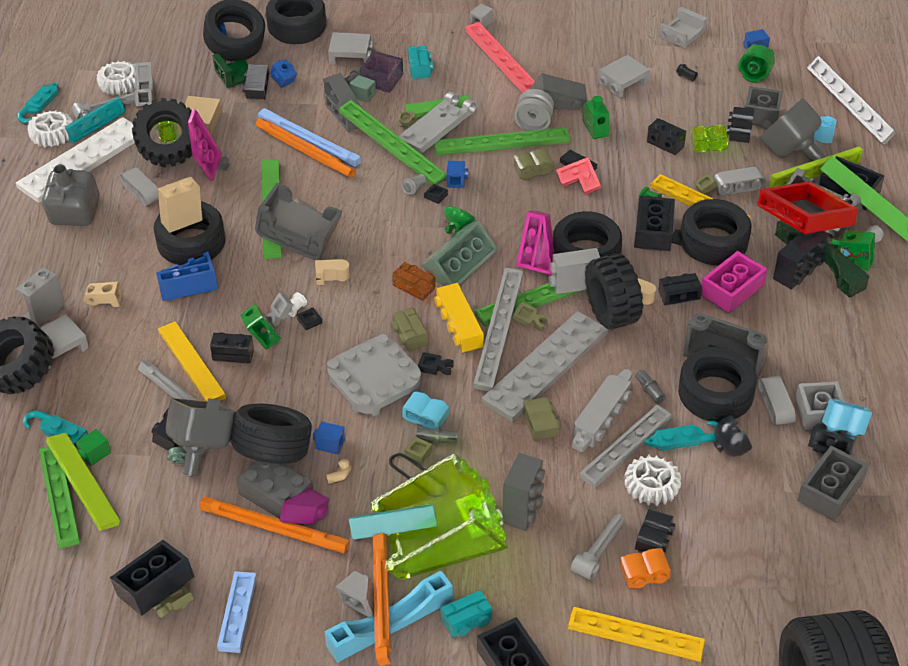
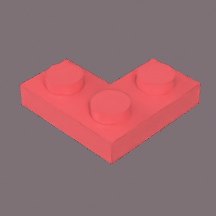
[556,157,601,195]

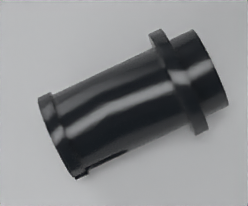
[676,64,698,82]

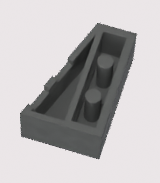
[323,73,362,132]
[529,73,587,110]

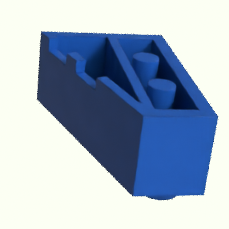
[156,251,218,301]

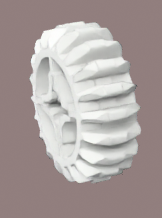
[97,60,136,96]
[27,110,73,148]
[625,454,681,507]

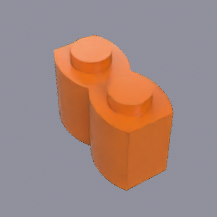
[620,548,671,589]

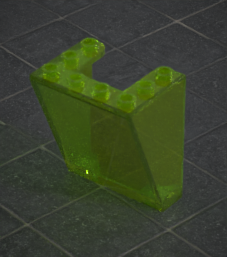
[370,453,508,580]

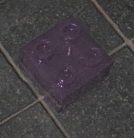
[360,51,403,92]

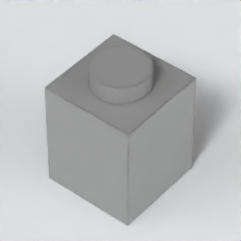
[470,4,493,28]

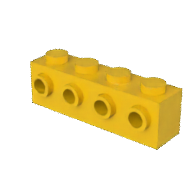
[434,283,484,353]

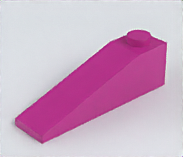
[188,109,222,181]

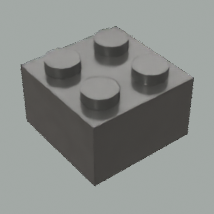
[745,86,783,125]

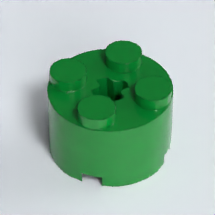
[738,44,775,83]

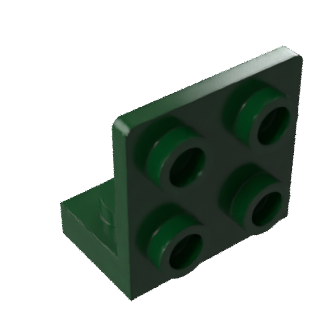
[212,53,248,88]

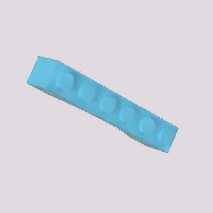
[324,571,453,663]

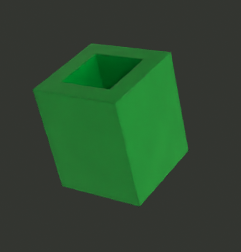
[76,429,111,466]

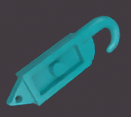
[17,82,59,123]
[23,410,88,448]
[645,421,718,451]

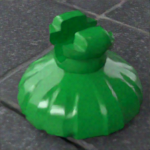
[444,206,476,234]

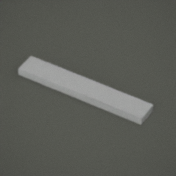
[579,405,673,488]

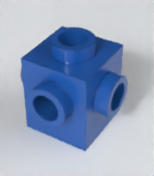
[270,59,297,88]

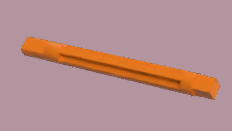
[255,118,356,178]
[200,496,350,554]
[372,533,391,666]

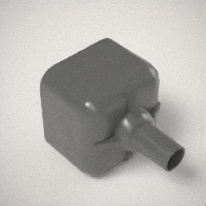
[759,98,826,161]
[42,164,100,226]
[165,398,235,476]

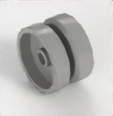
[514,89,554,131]

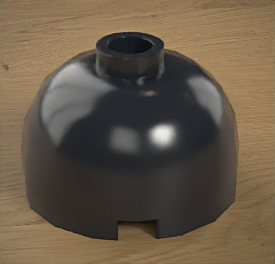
[713,415,752,457]

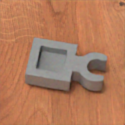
[267,292,293,328]

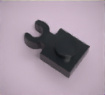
[418,352,454,375]

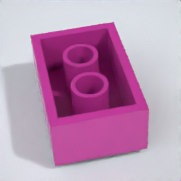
[701,251,767,313]

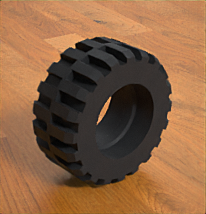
[132,98,192,167]
[585,253,643,330]
[0,316,54,394]

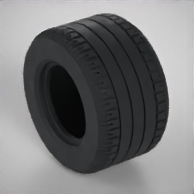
[779,610,899,666]

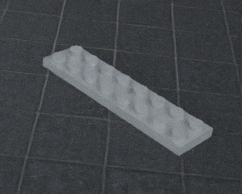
[481,311,608,422]

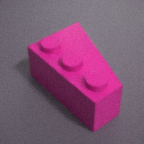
[516,210,554,275]

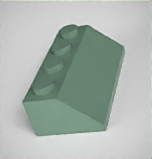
[421,220,498,286]

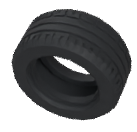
[203,0,265,61]
[266,0,326,44]
[679,199,752,265]
[154,201,225,266]
[553,211,622,257]
[678,347,757,422]
[230,403,312,464]

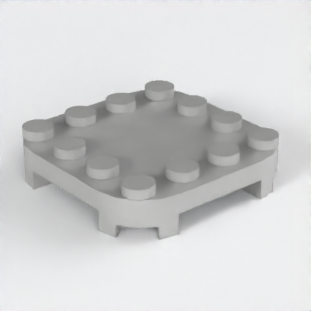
[327,334,421,417]

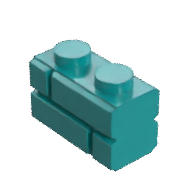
[408,45,433,79]
[440,590,493,638]

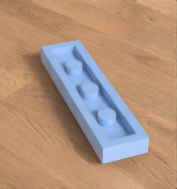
[217,571,257,653]

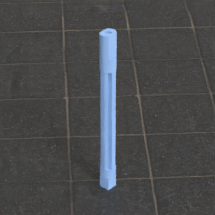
[258,108,361,167]

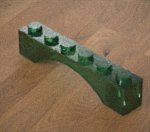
[775,220,869,298]

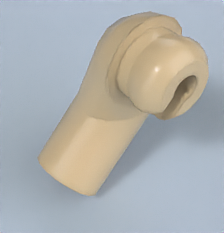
[325,459,351,484]

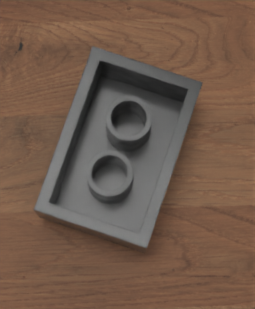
[798,446,869,521]
[503,453,545,531]
[237,460,313,519]

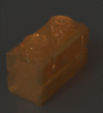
[392,262,436,301]

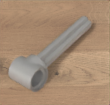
[71,93,135,120]
[571,514,625,580]

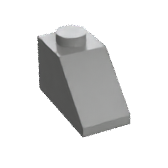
[336,571,374,617]

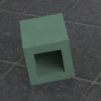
[349,75,376,103]

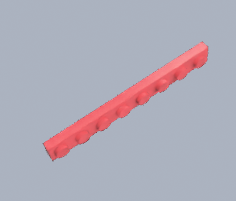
[465,22,535,93]

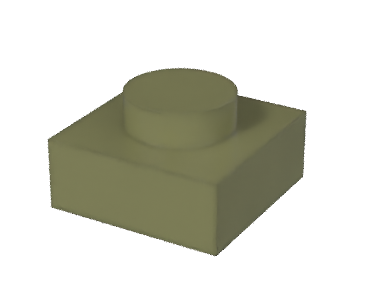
[694,173,718,195]
[404,437,432,463]

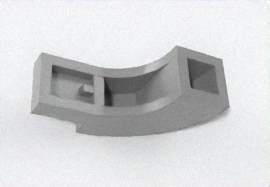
[134,62,154,107]

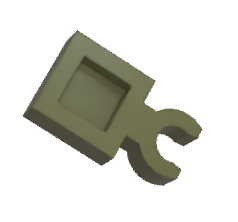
[512,301,549,331]
[153,585,194,618]

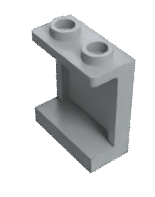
[659,7,707,48]
[328,32,374,65]
[598,55,650,98]
[16,268,65,327]
[41,314,89,369]

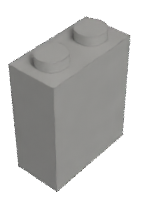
[549,248,600,294]

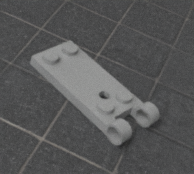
[399,91,477,154]

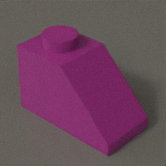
[280,488,329,524]

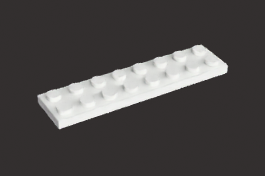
[16,117,134,203]

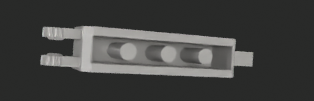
[572,369,633,452]

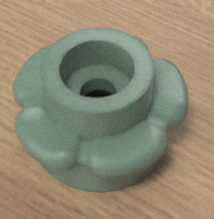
[167,447,186,464]

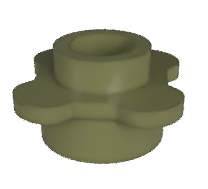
[397,111,415,127]

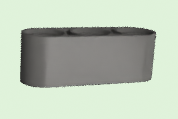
[120,167,159,206]
[713,167,766,195]
[758,376,796,425]

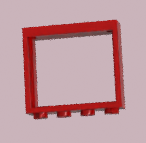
[757,181,858,234]

